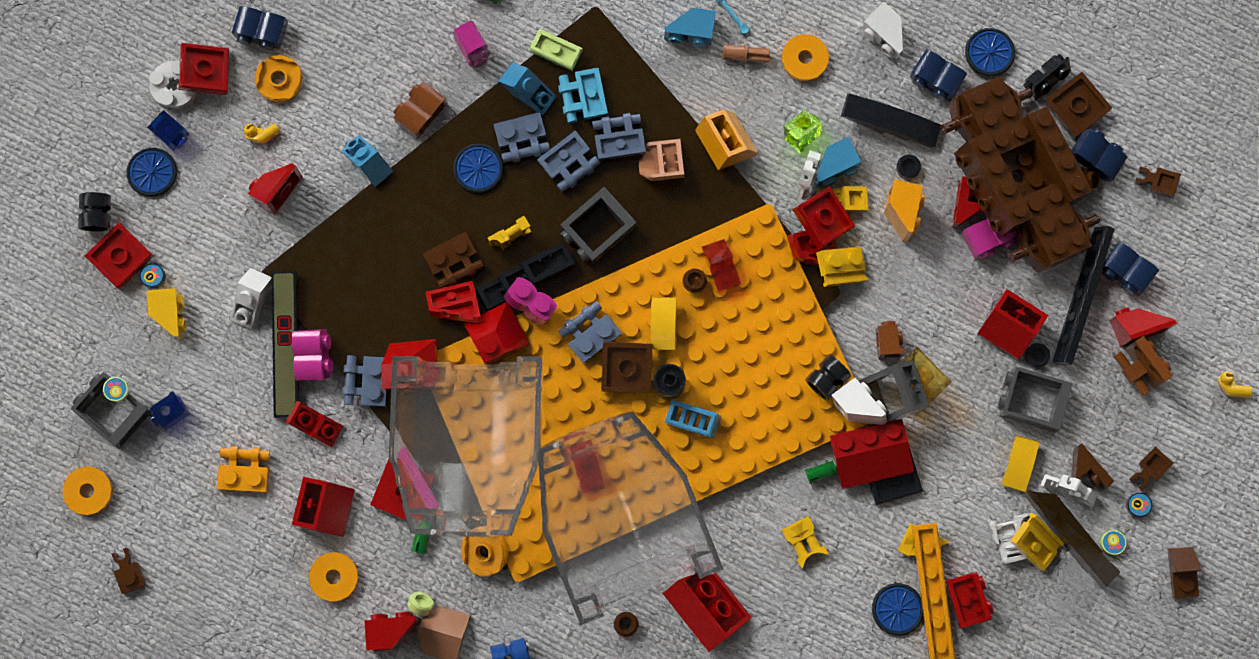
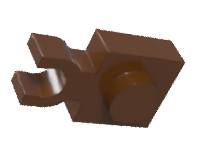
[1135,166,1181,199]
[1129,446,1174,491]
[111,548,147,595]

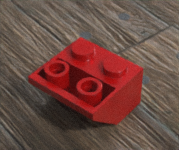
[977,289,1048,360]
[292,476,355,537]
[364,611,420,651]

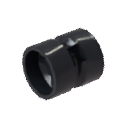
[78,192,111,232]
[805,354,852,401]
[653,364,686,400]

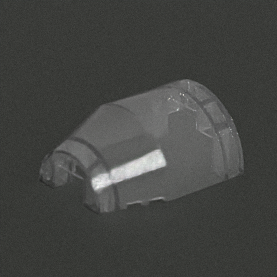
[389,356,544,538]
[538,412,723,625]

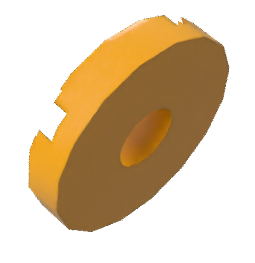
[781,34,829,82]
[255,55,303,103]
[62,466,113,516]
[460,527,509,577]
[309,552,359,602]

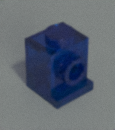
[149,391,191,430]

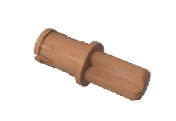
[722,44,770,63]

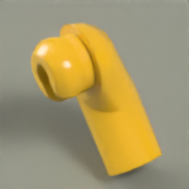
[243,123,281,144]
[1218,371,1252,398]

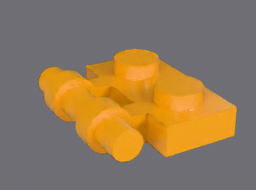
[217,446,270,493]

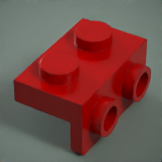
[945,572,994,629]

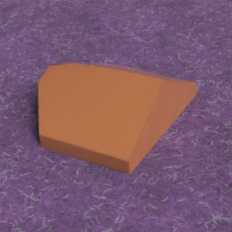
[639,139,685,181]
[417,606,471,659]

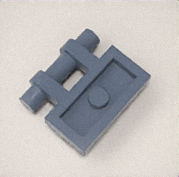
[493,112,550,163]
[592,113,646,161]
[537,131,601,193]
[558,301,622,364]
[342,355,387,407]

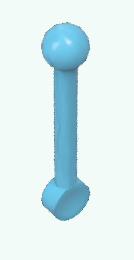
[716,0,749,35]

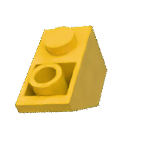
[146,288,187,340]

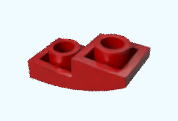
[285,401,343,447]

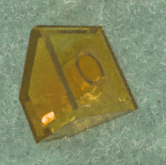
[899,347,952,415]

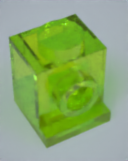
[784,109,822,153]

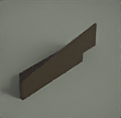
[1023,490,1120,587]

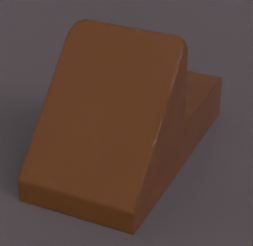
[1071,444,1115,490]
[1167,547,1201,598]

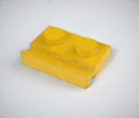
[816,247,868,287]
[1010,513,1064,572]

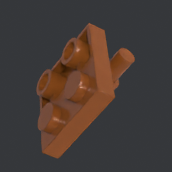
[1114,336,1173,396]

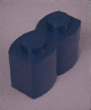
[232,6,288,51]
[910,49,967,102]
[1071,129,1127,182]
[1102,241,1159,296]

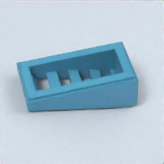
[664,400,721,439]

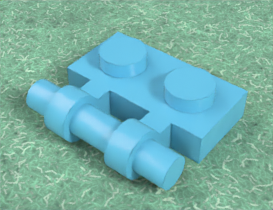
[558,68,608,123]

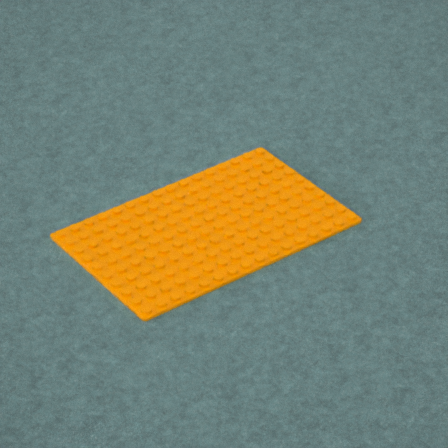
[430,204,868,582]

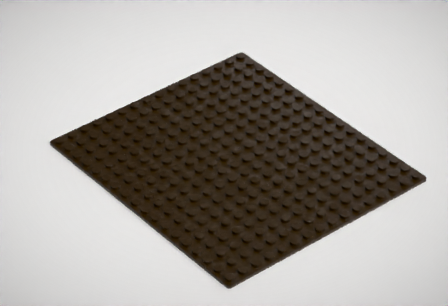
[262,7,840,570]

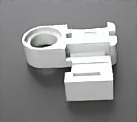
[797,150,821,204]
[1041,474,1098,506]
[989,513,1030,564]

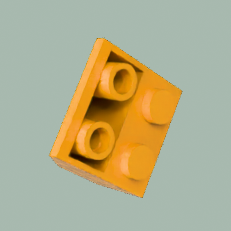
[695,109,758,170]
[884,179,926,242]

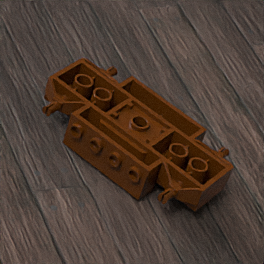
[940,76,1100,273]

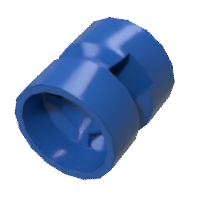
[490,638,530,659]

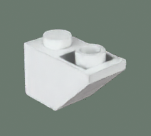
[862,2,903,60]
[230,268,271,329]
[832,378,887,425]

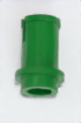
[805,460,838,484]
[411,522,433,554]

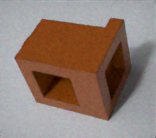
[875,321,905,358]

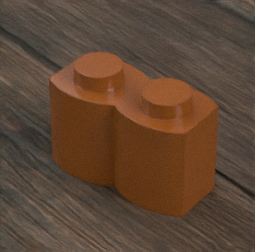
[393,81,447,139]

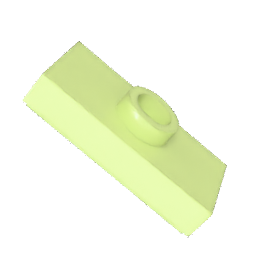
[529,28,583,71]

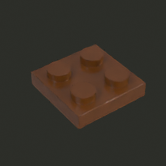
[1043,72,1112,139]
[601,342,652,393]

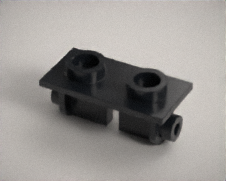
[1023,54,1071,100]

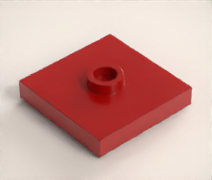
[178,42,229,95]
[792,186,855,250]
[84,222,154,290]
[370,459,434,524]

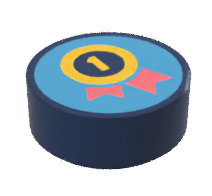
[140,263,166,289]

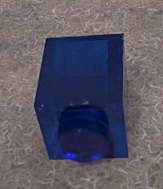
[147,110,189,151]

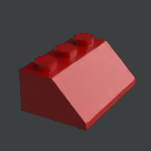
[830,419,914,490]
[662,559,752,652]

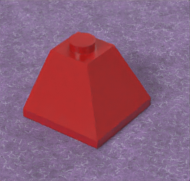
[248,163,303,215]
[464,302,530,367]
[1110,307,1177,347]
[381,339,439,392]

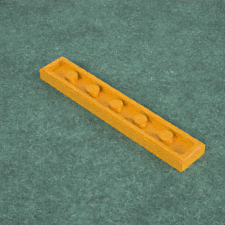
[912,523,955,659]

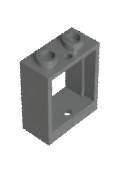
[560,187,636,265]
[859,360,930,425]
[997,366,1073,433]
[71,372,152,449]

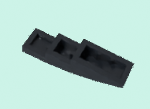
[841,93,941,148]
[475,242,575,312]

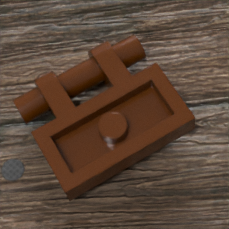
[422,232,485,288]

